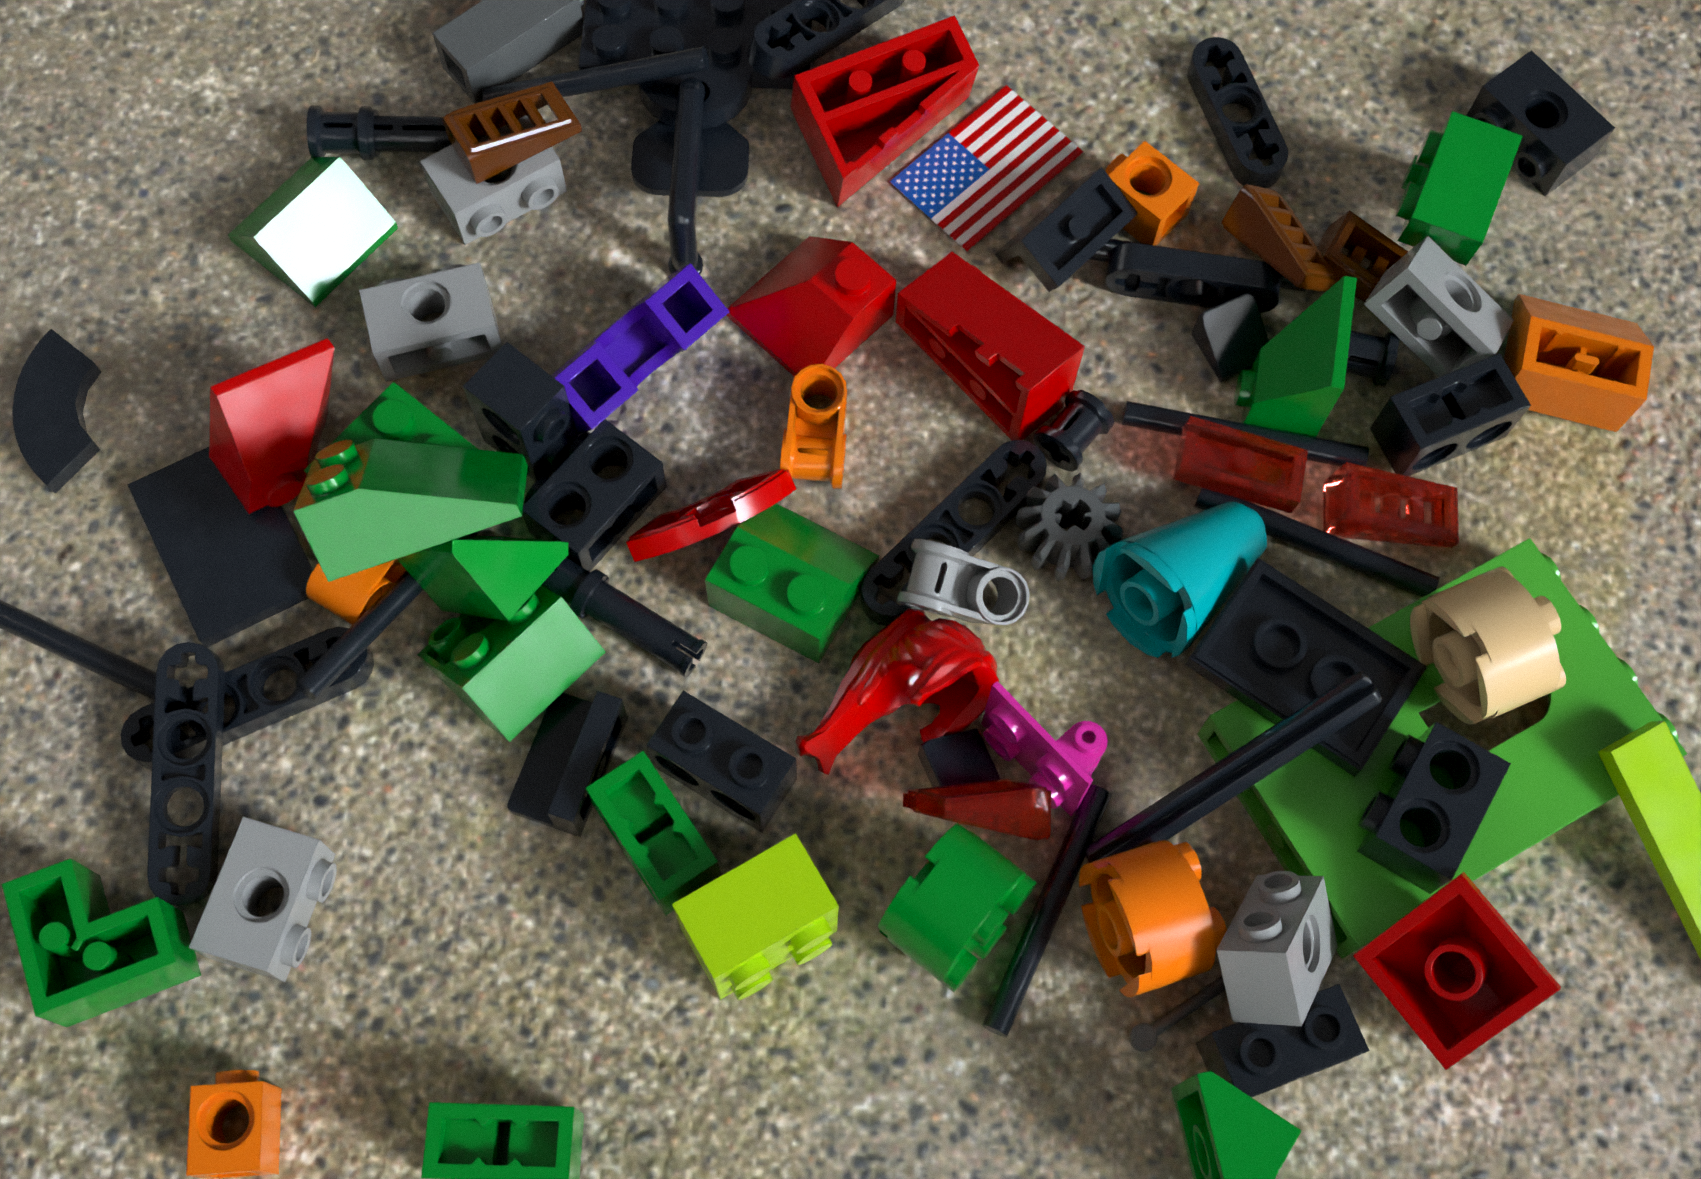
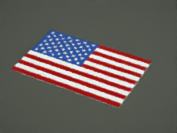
[889,85,1084,251]

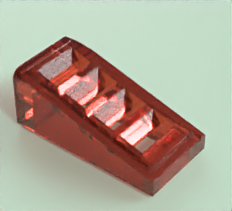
[1323,462,1459,548]
[903,779,1051,841]

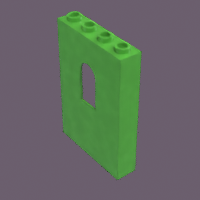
[1197,538,1687,959]

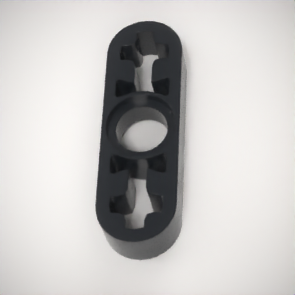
[1187,37,1288,188]
[1106,243,1281,313]

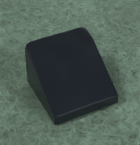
[1191,292,1269,382]
[918,728,1004,813]

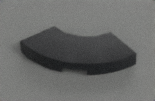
[12,329,101,494]

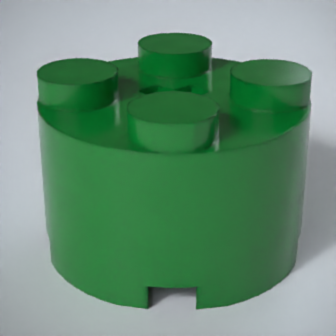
[878,823,1037,992]

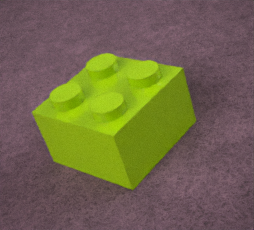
[672,833,839,1000]

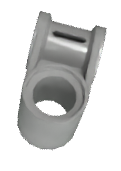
[896,538,1030,625]

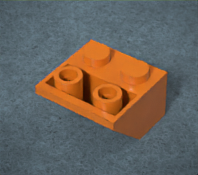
[1504,294,1654,432]

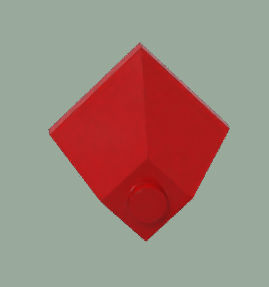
[726,236,896,377]
[209,338,335,514]
[1353,872,1561,1070]

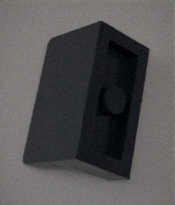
[994,167,1138,292]
[507,691,628,837]

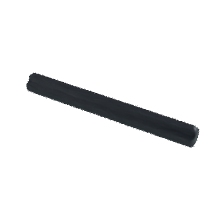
[1084,671,1382,868]

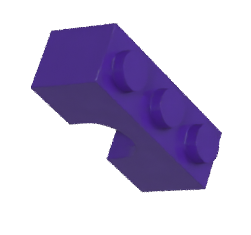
[551,263,729,434]

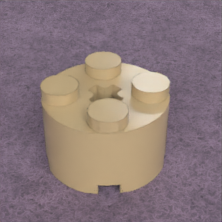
[1410,566,1566,724]

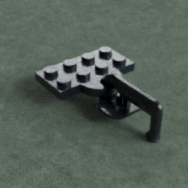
[579,0,812,274]

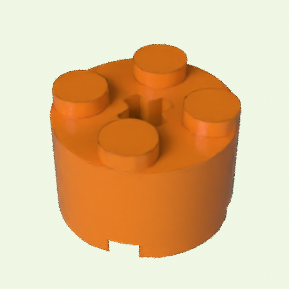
[1079,840,1227,997]

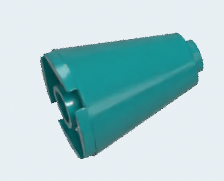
[1093,501,1267,658]

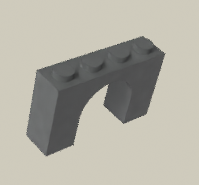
[432,0,585,104]

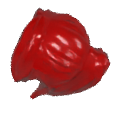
[795,608,999,775]

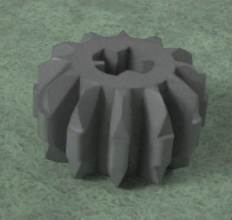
[1015,472,1124,581]

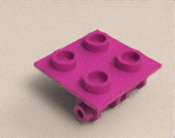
[981,681,1108,817]

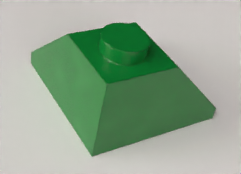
[1234,276,1357,437]

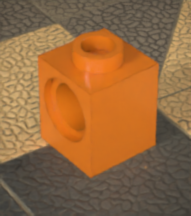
[1105,141,1199,245]
[186,1070,282,1179]

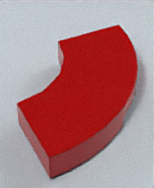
[626,468,796,562]

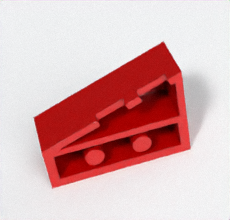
[790,15,980,207]
[895,251,1085,441]

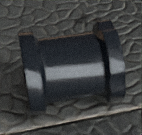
[1346,330,1399,387]
[1033,390,1114,472]

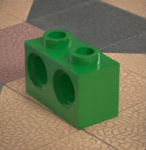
[585,751,721,916]
[421,1102,584,1179]

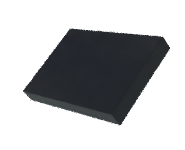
[127,447,314,647]
[1185,558,1428,777]

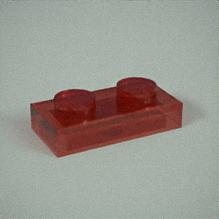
[1173,416,1308,513]

